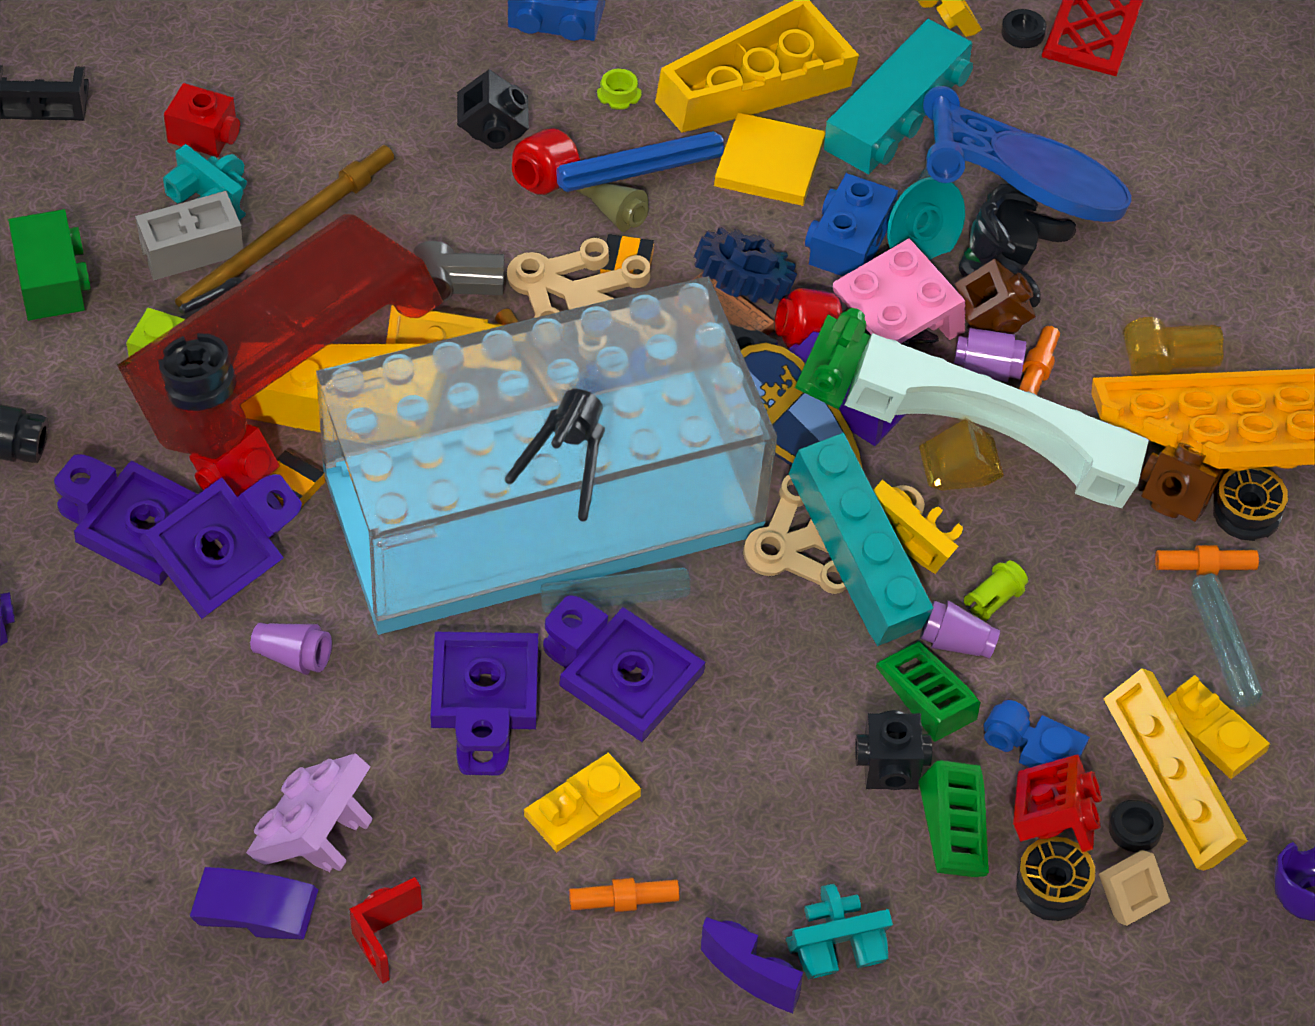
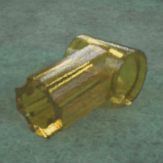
[1123,317,1224,376]

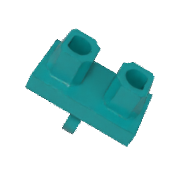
[163,144,247,220]
[785,884,893,980]

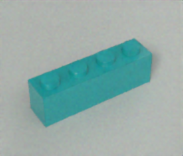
[824,19,973,175]
[789,433,934,646]

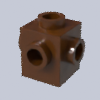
[955,259,1036,334]
[1140,443,1224,522]

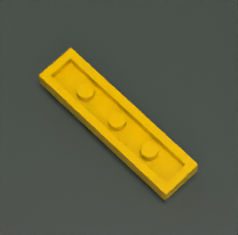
[1103,668,1248,871]

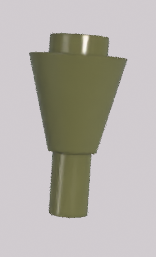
[575,183,649,232]

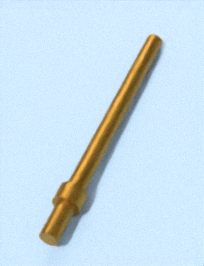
[175,145,395,307]

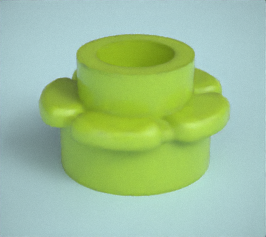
[597,69,642,110]

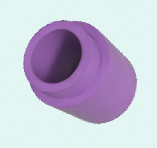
[954,328,1026,382]

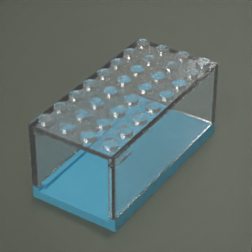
[316,276,777,635]

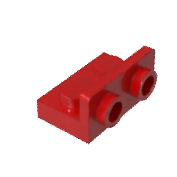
[1013,754,1102,852]

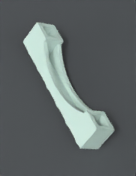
[845,333,1149,508]

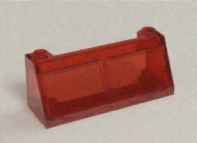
[117,214,444,459]

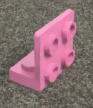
[833,239,965,343]

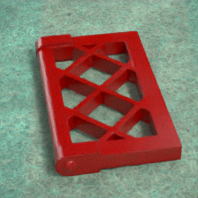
[1042,0,1143,77]

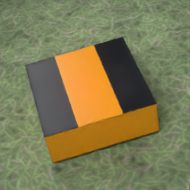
[600,234,654,275]
[270,450,325,507]

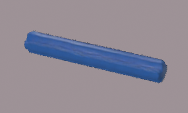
[556,131,724,192]

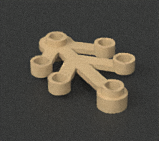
[507,238,675,358]
[743,475,924,594]

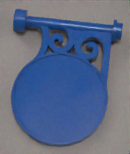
[923,86,1131,222]

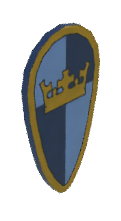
[719,343,862,467]

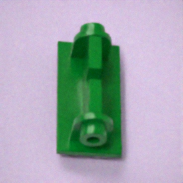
[794,308,871,410]

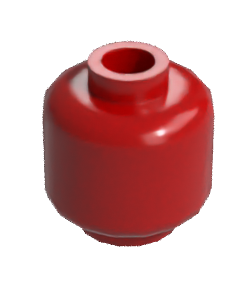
[512,128,580,195]
[775,288,843,348]

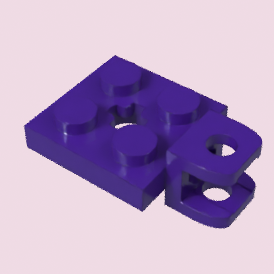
[54,454,198,586]
[139,474,302,619]
[543,595,706,742]
[430,632,538,775]

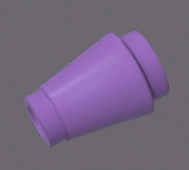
[920,600,1000,659]
[250,623,332,675]

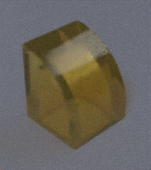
[919,418,1004,491]

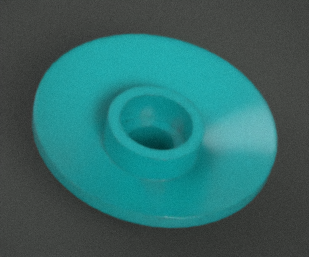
[887,177,965,260]

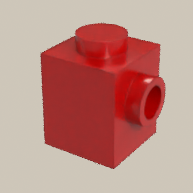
[164,83,240,157]

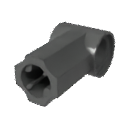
[410,241,504,302]

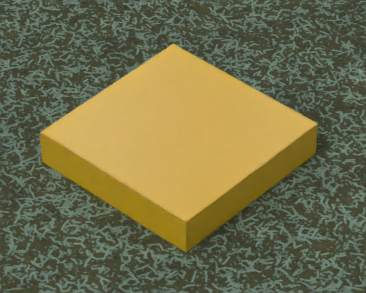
[714,112,825,206]

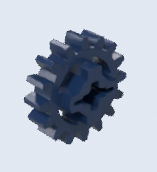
[694,228,797,304]

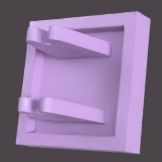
[246,753,372,872]

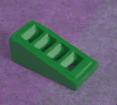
[876,641,981,742]
[919,760,989,877]

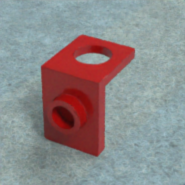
[349,877,422,984]

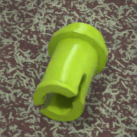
[964,560,1028,622]

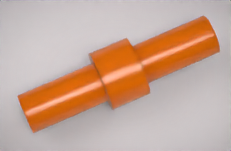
[1019,326,1060,395]
[1155,545,1259,575]
[569,878,679,912]

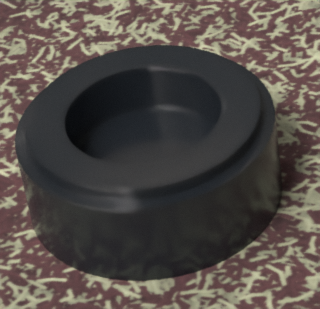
[1001,9,1047,48]
[1109,800,1164,852]

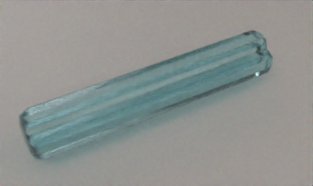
[540,567,690,613]
[1191,573,1263,707]

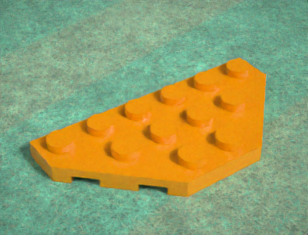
[1091,368,1315,471]

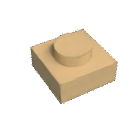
[1099,850,1170,926]

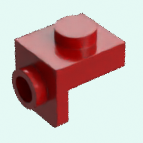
[189,424,280,497]

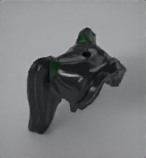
[959,183,1076,307]

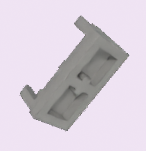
[135,191,243,280]

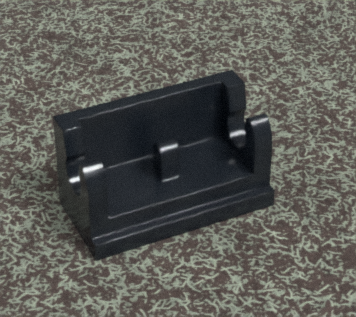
[0,65,89,121]

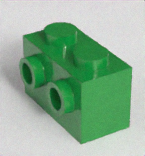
[8,209,91,321]

